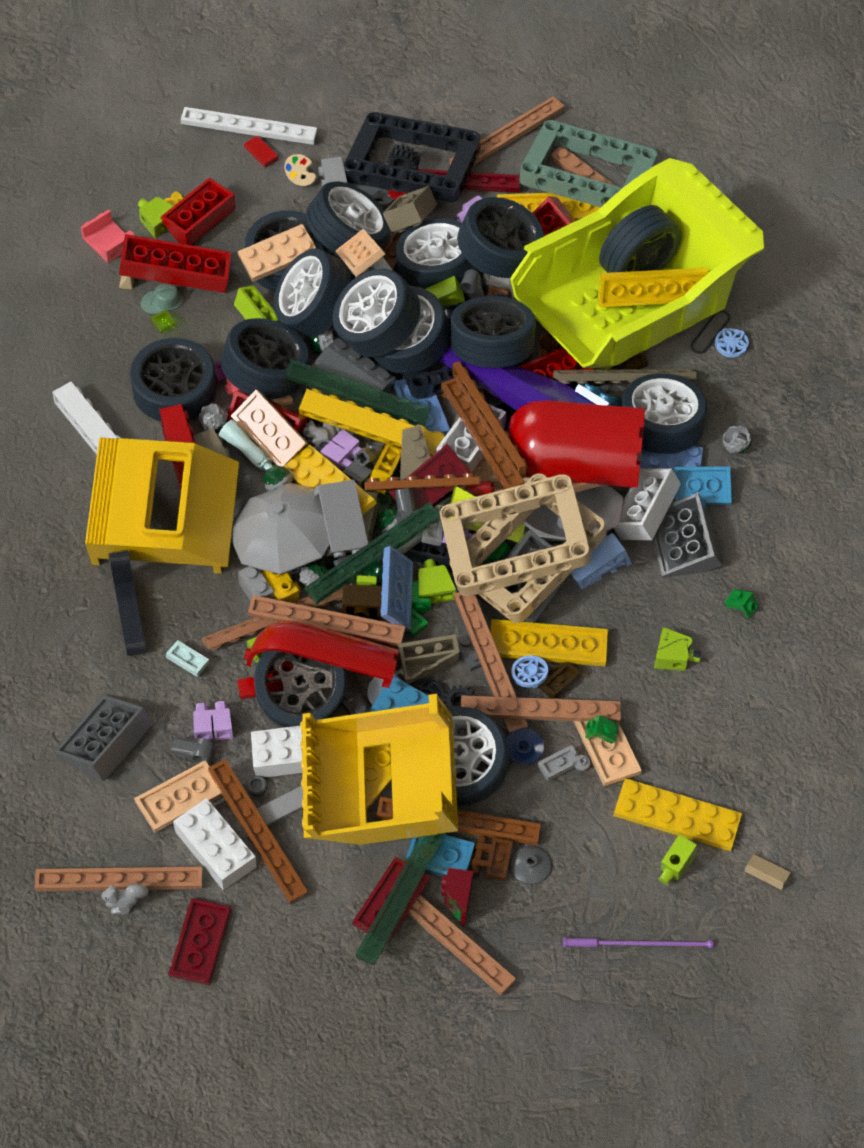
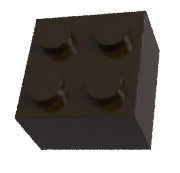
[342,584,382,621]

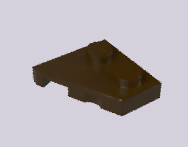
[527,662,582,699]

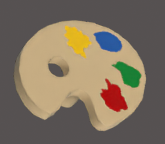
[284,154,317,187]

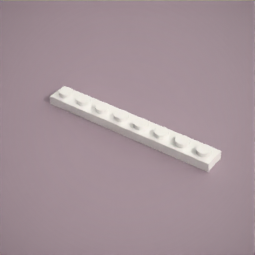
[181,107,317,145]

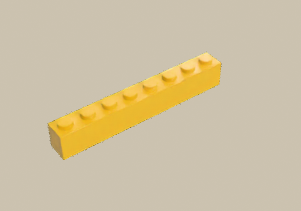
[299,389,445,457]

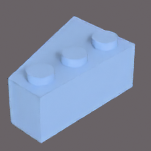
[570,533,632,589]

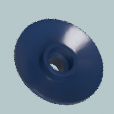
[505,728,544,765]

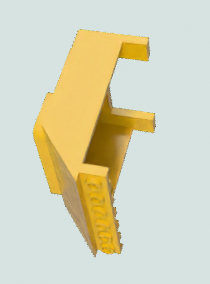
[85,437,239,574]
[300,694,458,845]

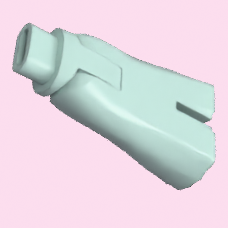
[218,420,272,470]

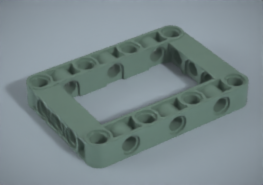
[519,120,657,207]

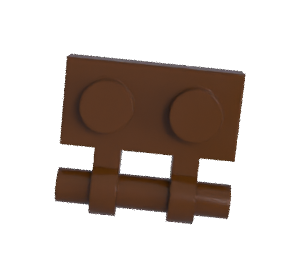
[471,836,513,881]

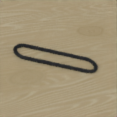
[690,310,730,354]

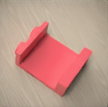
[81,210,135,263]

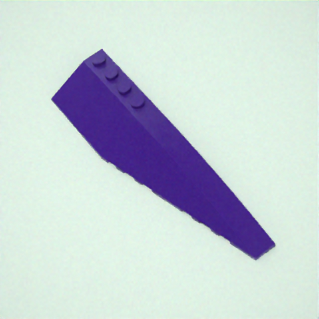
[438,342,596,410]

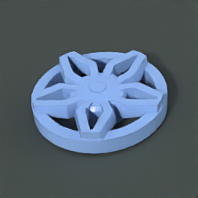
[715,328,749,358]
[511,655,548,688]

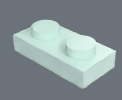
[166,640,209,677]

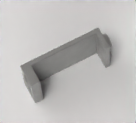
[313,480,369,558]

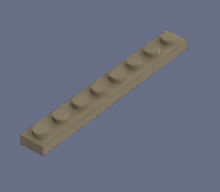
[553,369,697,384]

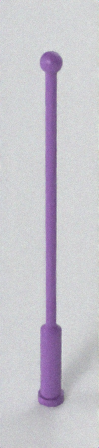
[563,937,715,948]

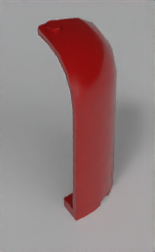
[508,400,645,488]
[244,620,399,689]

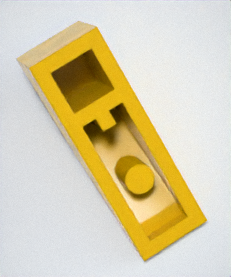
[370,444,401,494]

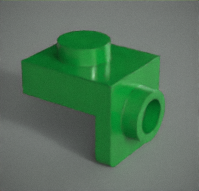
[483,542,510,564]
[411,582,431,613]
[724,589,759,618]
[585,715,619,744]

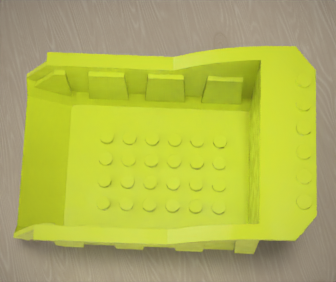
[510,158,764,369]

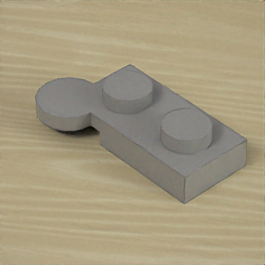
[422,505,443,546]
[537,745,590,781]

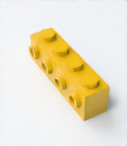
[259,569,300,603]

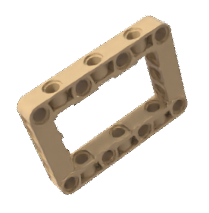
[440,474,591,597]
[450,474,607,623]

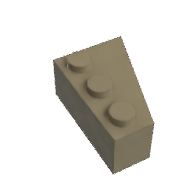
[400,425,430,480]
[397,634,460,685]

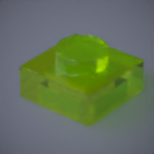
[150,309,176,333]

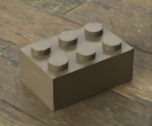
[383,186,437,232]

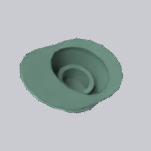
[141,283,183,314]

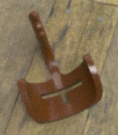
[539,333,563,357]

